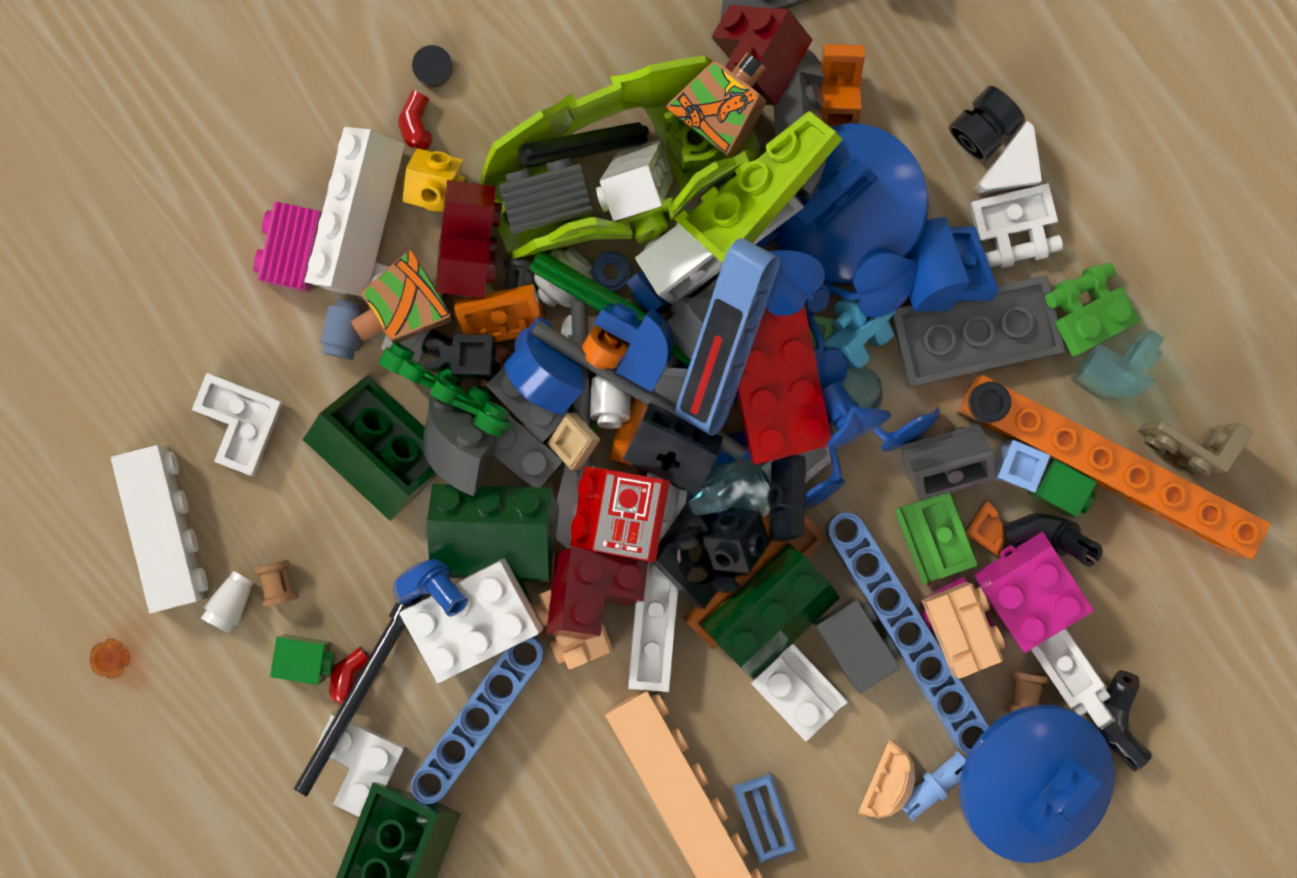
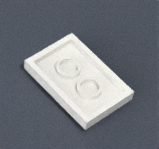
[399,558,543,683]

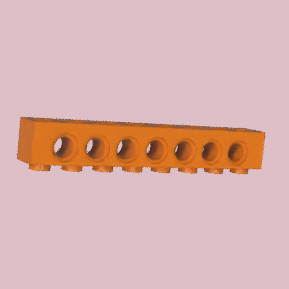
[956,375,1271,560]

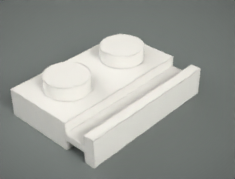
[750,643,848,742]

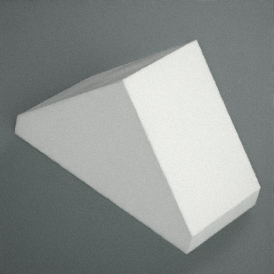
[973,121,1042,196]

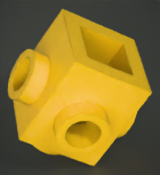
[403,148,467,212]

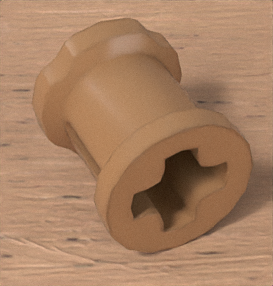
[254,559,298,607]
[1007,671,1050,712]

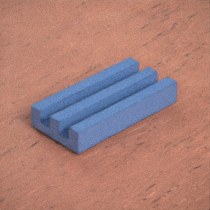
[732,772,797,864]

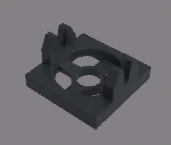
[652,495,748,609]

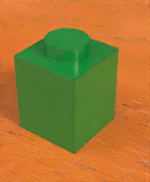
[1027,459,1097,517]
[270,634,335,685]

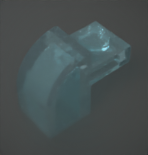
[1071,329,1165,400]
[688,459,771,518]

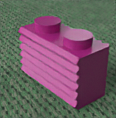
[253,201,322,293]

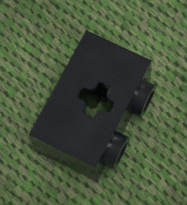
[623,402,723,495]

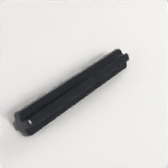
[517,122,649,168]

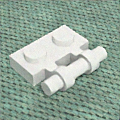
[969,183,1063,269]

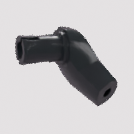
[1003,513,1103,567]
[1095,670,1152,772]

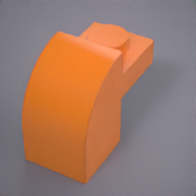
[820,44,865,127]

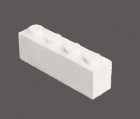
[305,127,405,297]
[596,138,674,221]
[635,194,804,306]
[110,445,208,614]

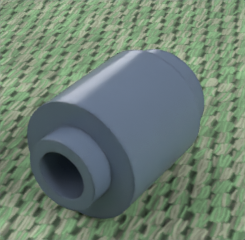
[320,299,363,360]

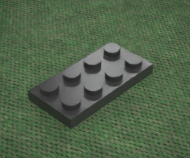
[891,275,1065,388]

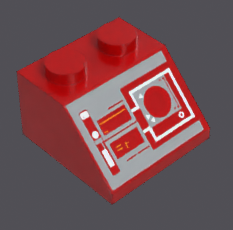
[570,466,670,562]

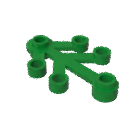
[379,343,513,437]

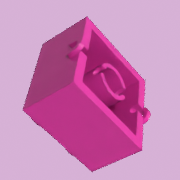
[974,531,1094,653]

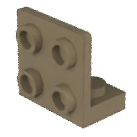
[1138,421,1254,476]

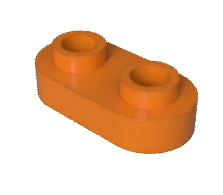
[582,325,630,370]

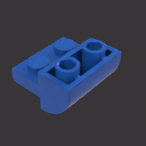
[907,217,999,311]

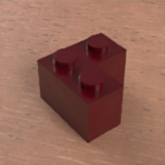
[711,5,813,106]
[435,180,502,298]
[546,548,648,640]

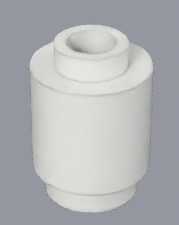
[590,367,631,429]

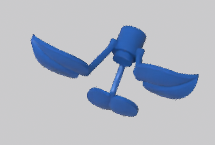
[765,250,917,390]
[805,382,941,509]

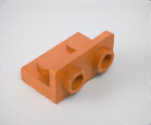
[454,284,545,342]

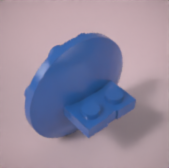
[775,123,929,285]
[960,705,1115,863]

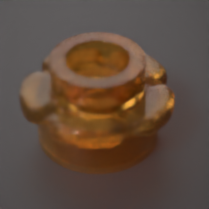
[90,639,130,679]

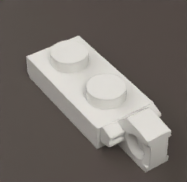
[1031,628,1116,729]

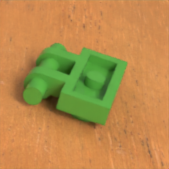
[1045,262,1140,357]

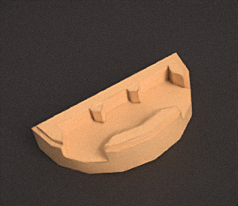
[858,740,915,818]

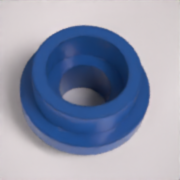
[591,251,630,292]

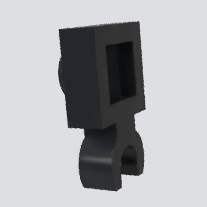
[424,334,497,378]

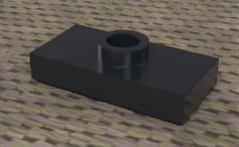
[768,455,806,542]

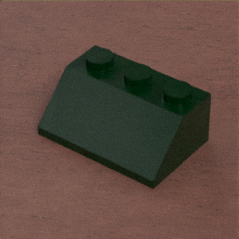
[302,375,437,521]
[427,484,559,582]
[702,542,840,680]
[336,782,461,878]

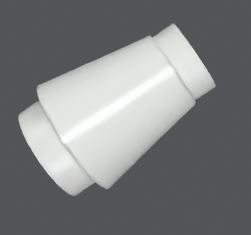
[201,571,254,633]

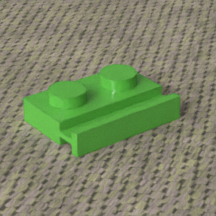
[895,491,979,585]

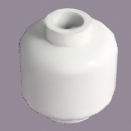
[534,248,593,308]

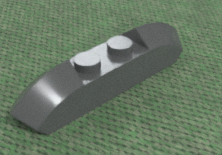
[773,49,828,201]

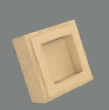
[547,413,601,471]

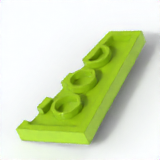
[674,111,843,263]

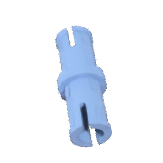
[902,751,966,822]

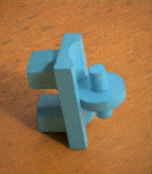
[824,298,896,369]

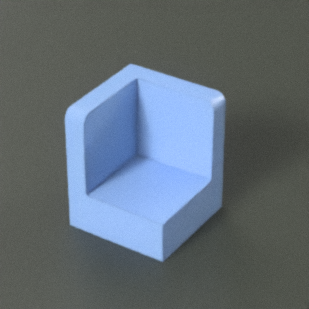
[994,440,1050,493]

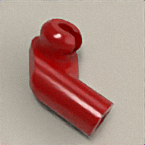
[398,90,432,150]
[329,646,369,705]

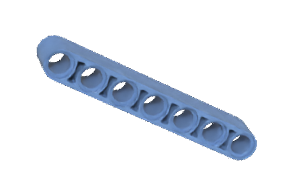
[825,512,989,755]

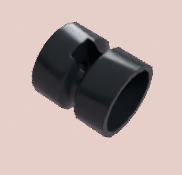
[949,85,1025,162]

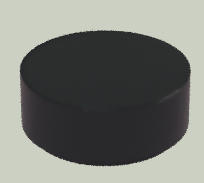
[412,45,453,87]
[968,382,1011,423]

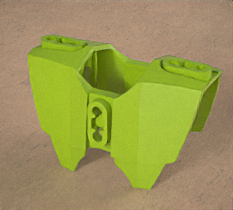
[480,55,763,259]

